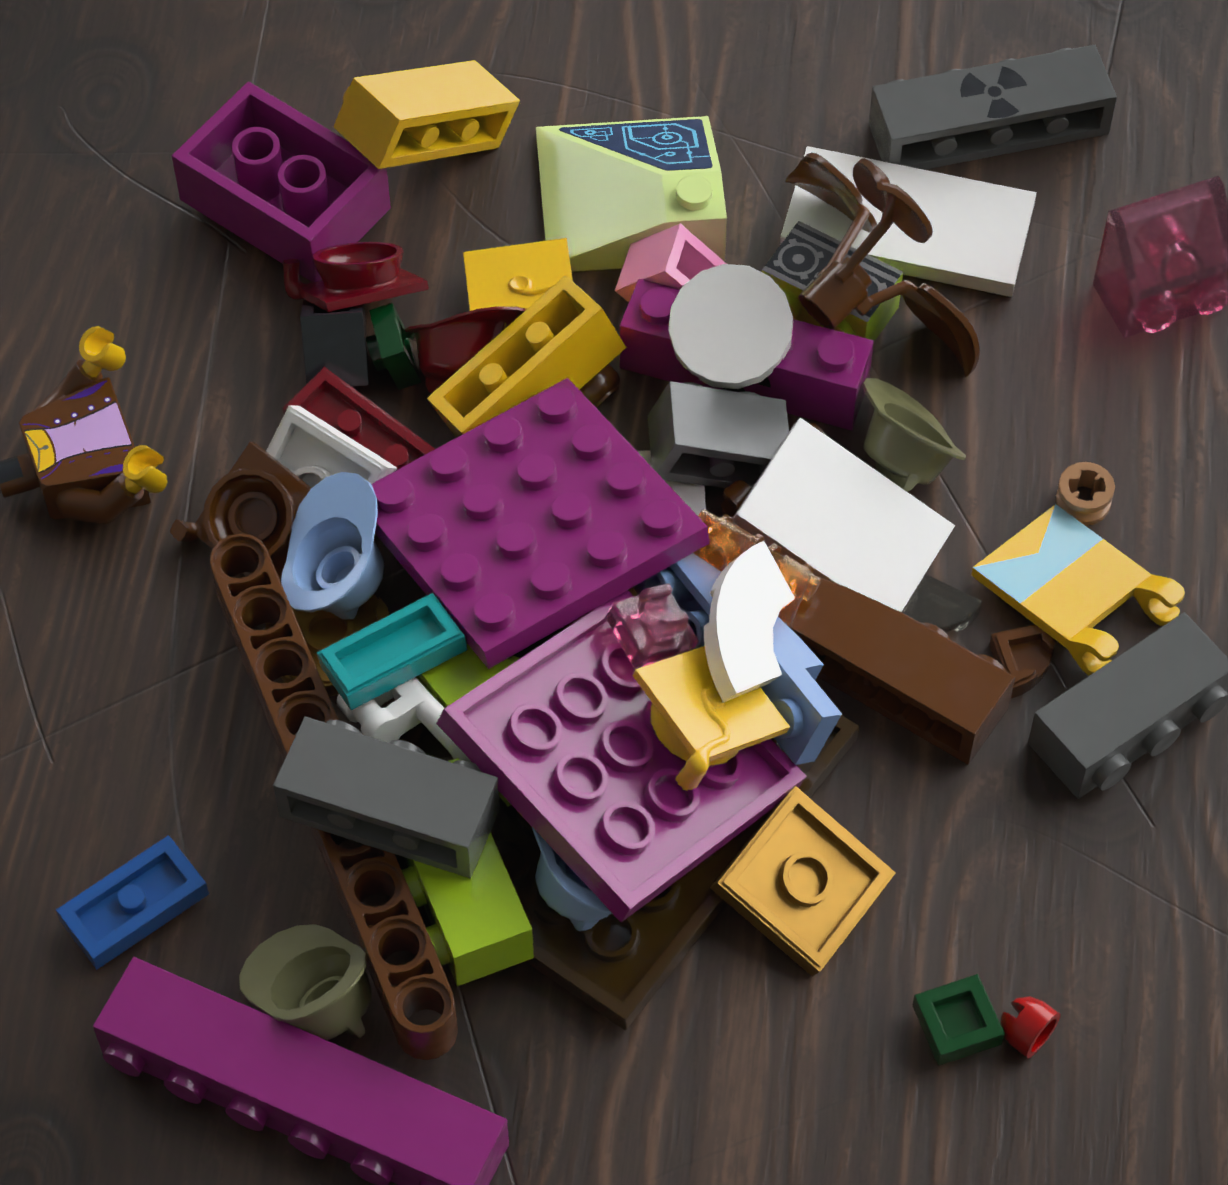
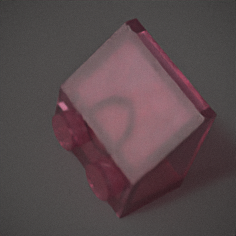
[1093,176,1228,338]

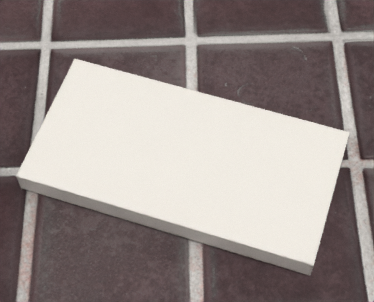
[780,146,1037,297]

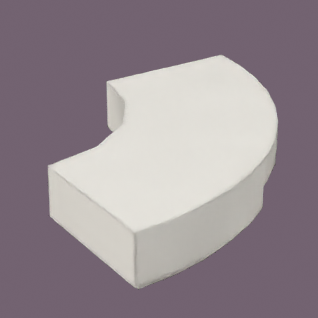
[704,541,795,703]

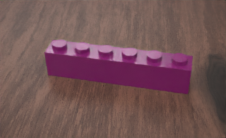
[93,956,509,1185]

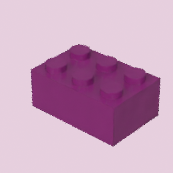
[171,81,391,282]

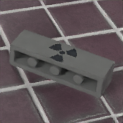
[869,44,1117,170]

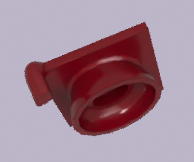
[283,242,429,312]

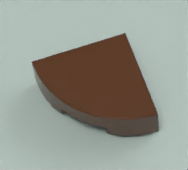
[989,624,1055,699]

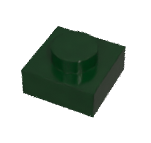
[366,303,421,390]
[912,974,1005,1066]

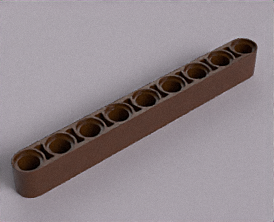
[210,534,458,1060]

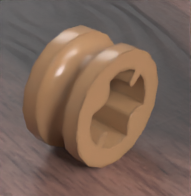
[1055,462,1115,525]

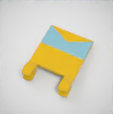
[971,504,1185,676]

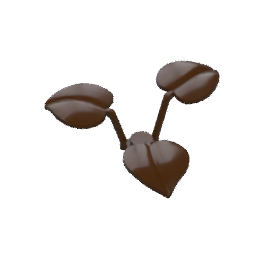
[785,152,980,378]

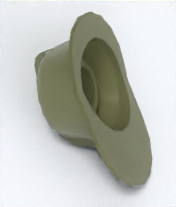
[862,378,966,492]
[239,924,372,1041]

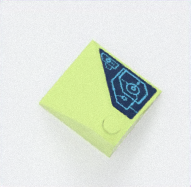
[536,116,727,272]

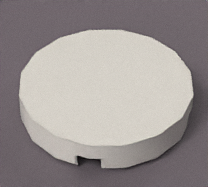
[668,264,793,389]

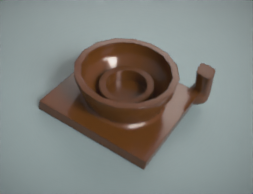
[170,441,312,582]

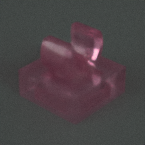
[605,583,699,670]

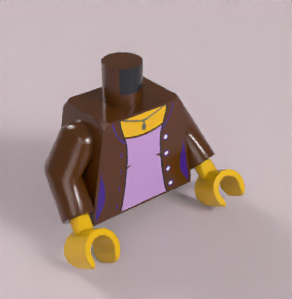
[0,326,167,525]

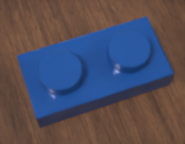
[56,835,209,970]

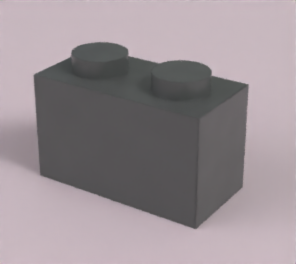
[648,381,789,489]

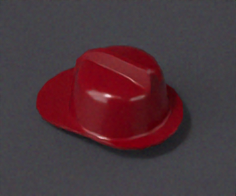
[403,306,527,394]

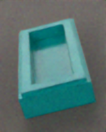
[317,593,468,710]

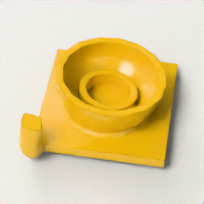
[463,238,573,311]
[632,646,790,791]

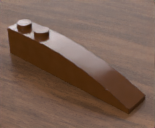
[694,545,1015,765]

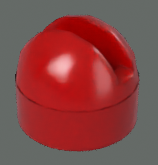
[1000,996,1061,1058]

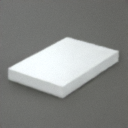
[731,418,955,612]

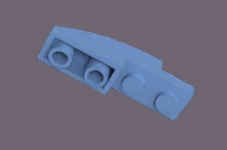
[634,553,842,765]

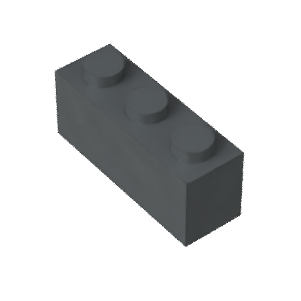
[1028,612,1228,799]
[273,716,500,879]

